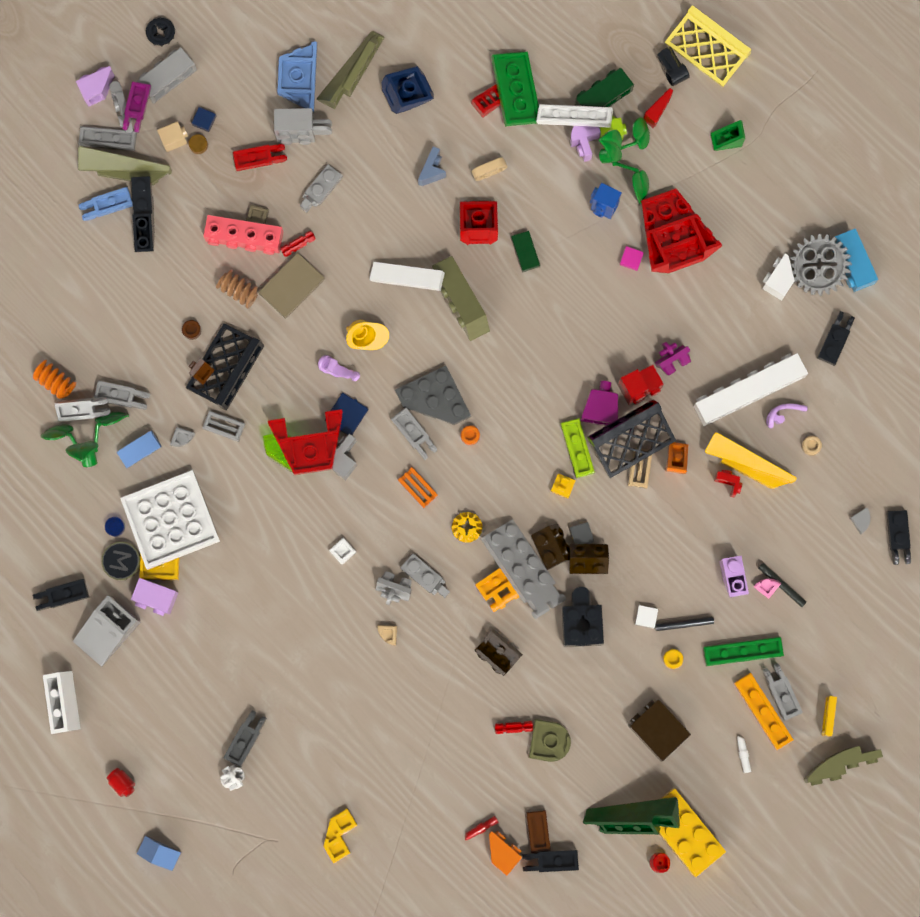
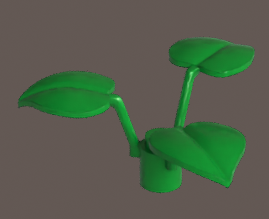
[599,117,650,204]
[40,411,129,468]

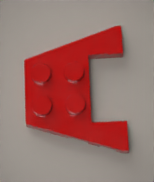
[268,409,343,475]

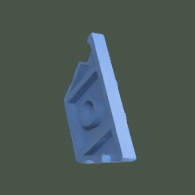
[277,42,317,112]

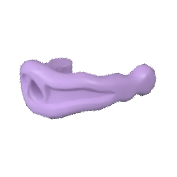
[318,355,360,381]
[766,404,808,429]

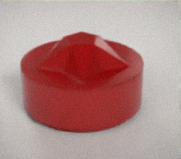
[650,853,670,873]

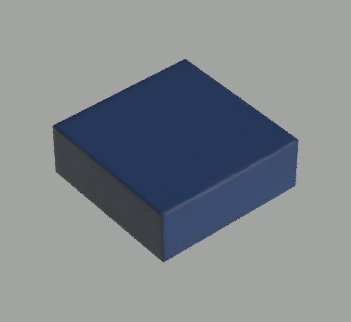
[191,107,217,132]

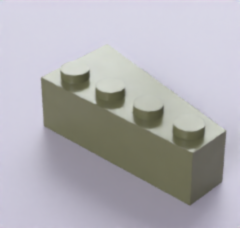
[432,256,490,341]

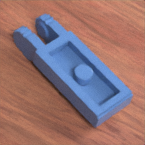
[79,187,133,221]

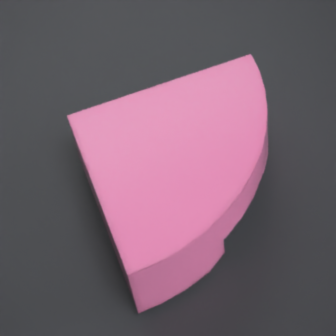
[753,578,781,599]

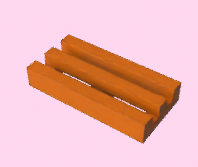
[398,467,438,509]

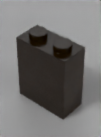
[629,699,691,762]

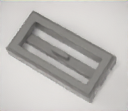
[203,411,246,442]

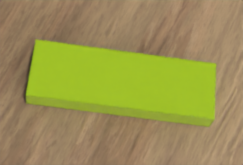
[561,418,595,478]

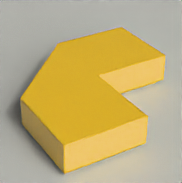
[323,808,357,864]

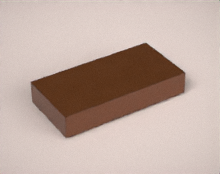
[526,810,551,852]

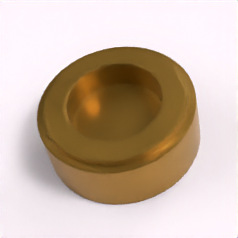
[189,134,208,154]

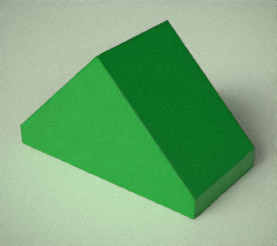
[711,120,746,151]

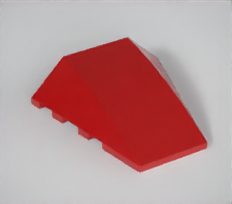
[641,188,722,274]

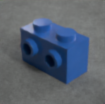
[590,183,622,220]

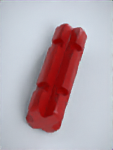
[280,231,316,257]
[495,721,533,734]

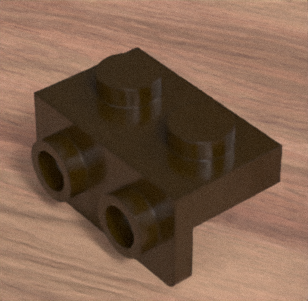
[531,524,570,570]
[569,544,609,574]
[475,629,523,676]

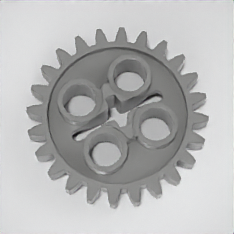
[790,234,852,296]

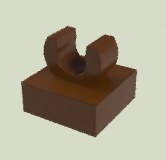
[188,358,215,385]

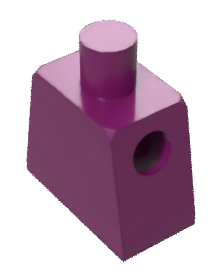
[581,381,618,426]

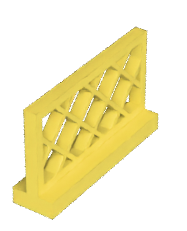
[665,5,751,87]

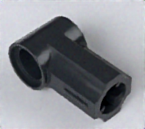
[657,47,690,86]

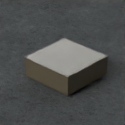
[246,205,269,224]

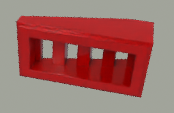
[471,84,501,118]
[643,88,673,128]

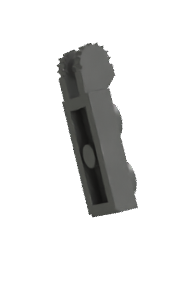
[223,710,267,768]

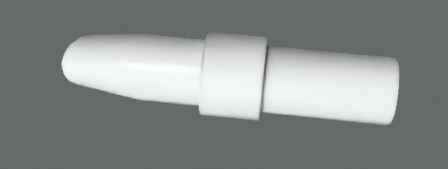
[737,736,751,773]

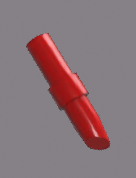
[465,816,499,840]

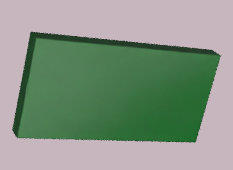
[491,51,539,127]

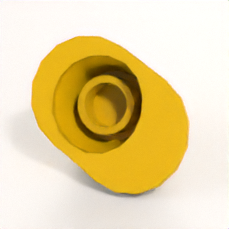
[346,319,389,350]

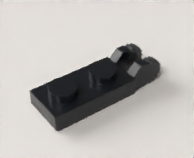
[817,311,855,366]
[886,510,911,565]
[32,579,90,611]
[522,850,579,872]

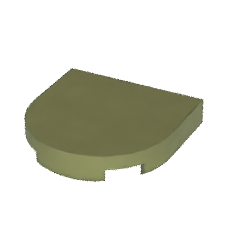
[529,719,571,762]

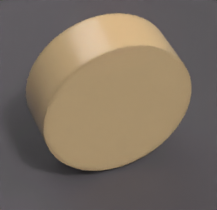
[802,436,822,456]

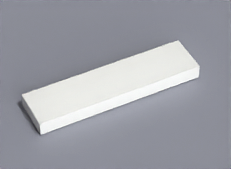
[537,104,613,127]
[369,262,445,291]

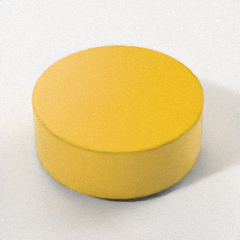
[663,649,683,669]

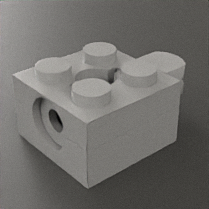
[274,108,332,145]

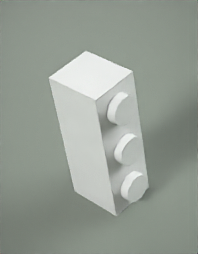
[43,671,81,734]

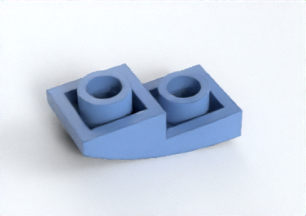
[117,431,162,468]

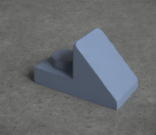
[418,146,446,186]

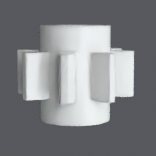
[220,764,245,791]

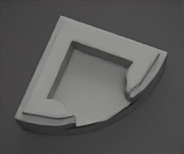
[170,427,195,447]
[850,508,870,535]

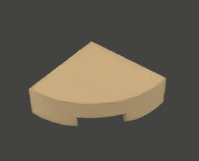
[378,625,397,646]

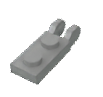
[109,81,133,134]
[94,381,150,410]
[54,397,111,421]
[391,407,437,460]
[763,663,803,721]

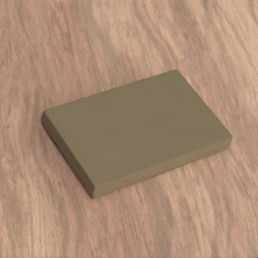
[258,253,325,319]

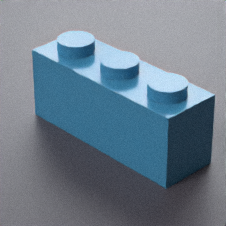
[832,228,878,292]

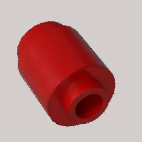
[106,768,135,797]

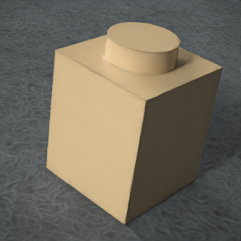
[157,121,188,152]

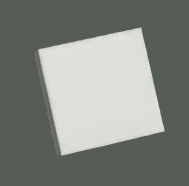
[329,538,356,565]
[635,605,658,629]

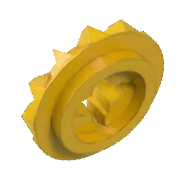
[452,512,482,543]

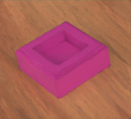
[620,246,644,271]

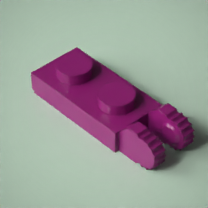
[123,81,151,133]

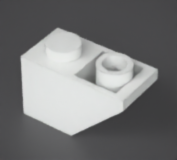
[763,253,795,301]

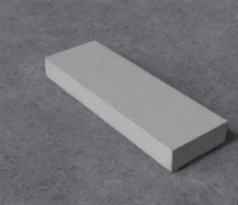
[78,126,137,151]

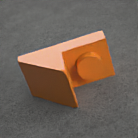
[665,442,689,474]

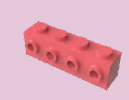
[203,215,284,255]

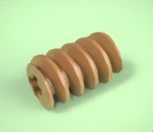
[216,270,258,309]

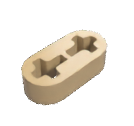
[472,157,508,181]

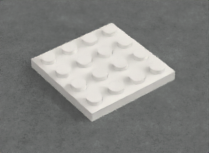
[120,470,220,570]

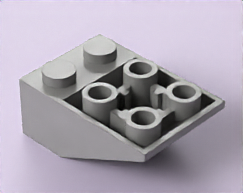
[73,595,141,667]

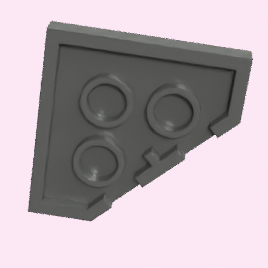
[395,366,471,425]

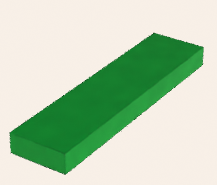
[703,637,784,666]

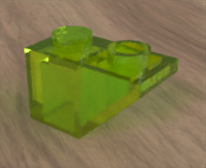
[263,434,292,472]

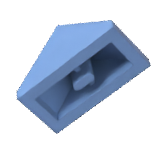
[137,836,181,871]

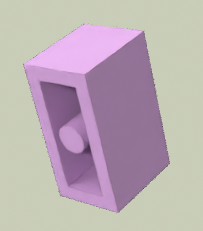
[131,578,178,616]

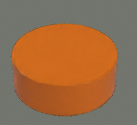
[461,425,480,445]

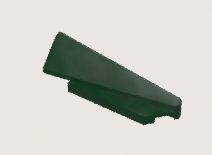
[583,797,680,835]

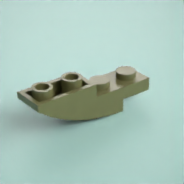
[804,746,883,786]

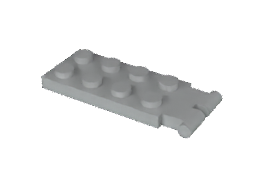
[481,519,566,619]

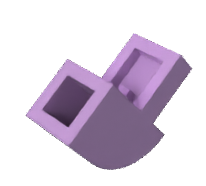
[570,126,601,162]

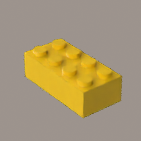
[659,789,726,877]

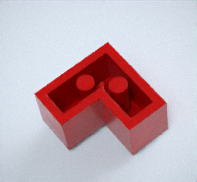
[618,365,664,405]

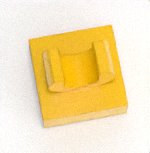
[551,473,576,499]

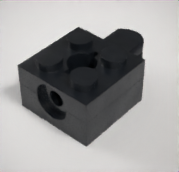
[562,587,604,647]

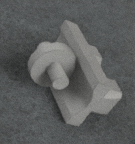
[376,571,412,606]

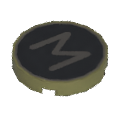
[102,542,140,580]

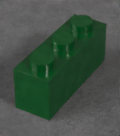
[575,68,634,107]

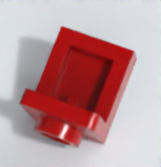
[714,470,742,498]

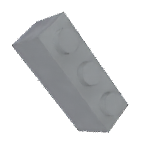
[137,47,197,104]

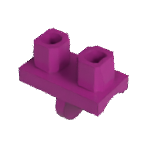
[654,342,691,376]

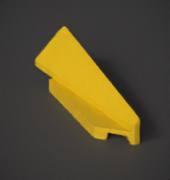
[705,432,797,489]

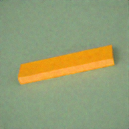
[734,673,794,750]

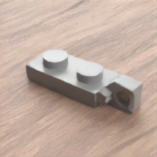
[300,165,343,213]
[401,554,450,598]

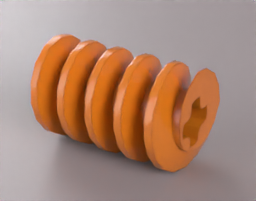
[33,360,77,399]

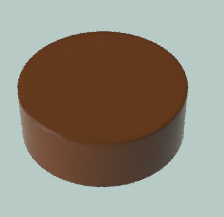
[182,320,201,340]

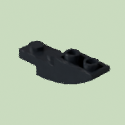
[131,176,155,252]

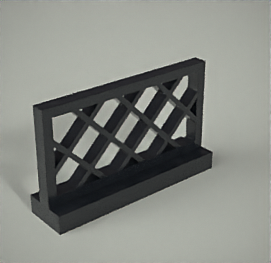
[186,323,264,411]
[587,399,676,478]

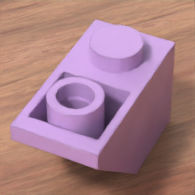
[76,66,115,107]
[719,556,749,598]

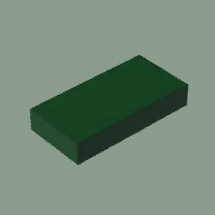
[511,231,540,272]

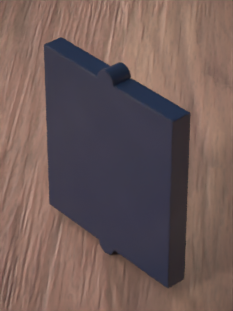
[324,393,369,435]

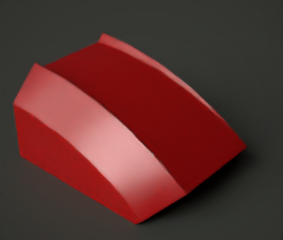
[460,200,498,245]

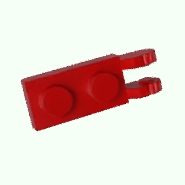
[233,144,287,171]

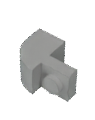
[333,434,357,481]

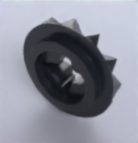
[146,17,176,47]

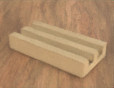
[628,448,652,489]

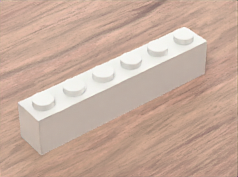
[693,353,808,426]

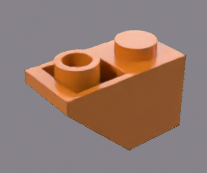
[489,831,522,876]

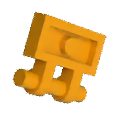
[475,568,519,612]

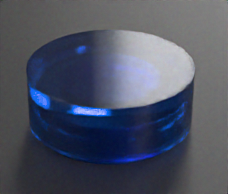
[105,517,125,537]

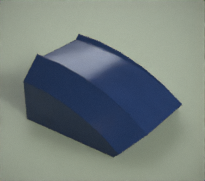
[381,66,434,114]

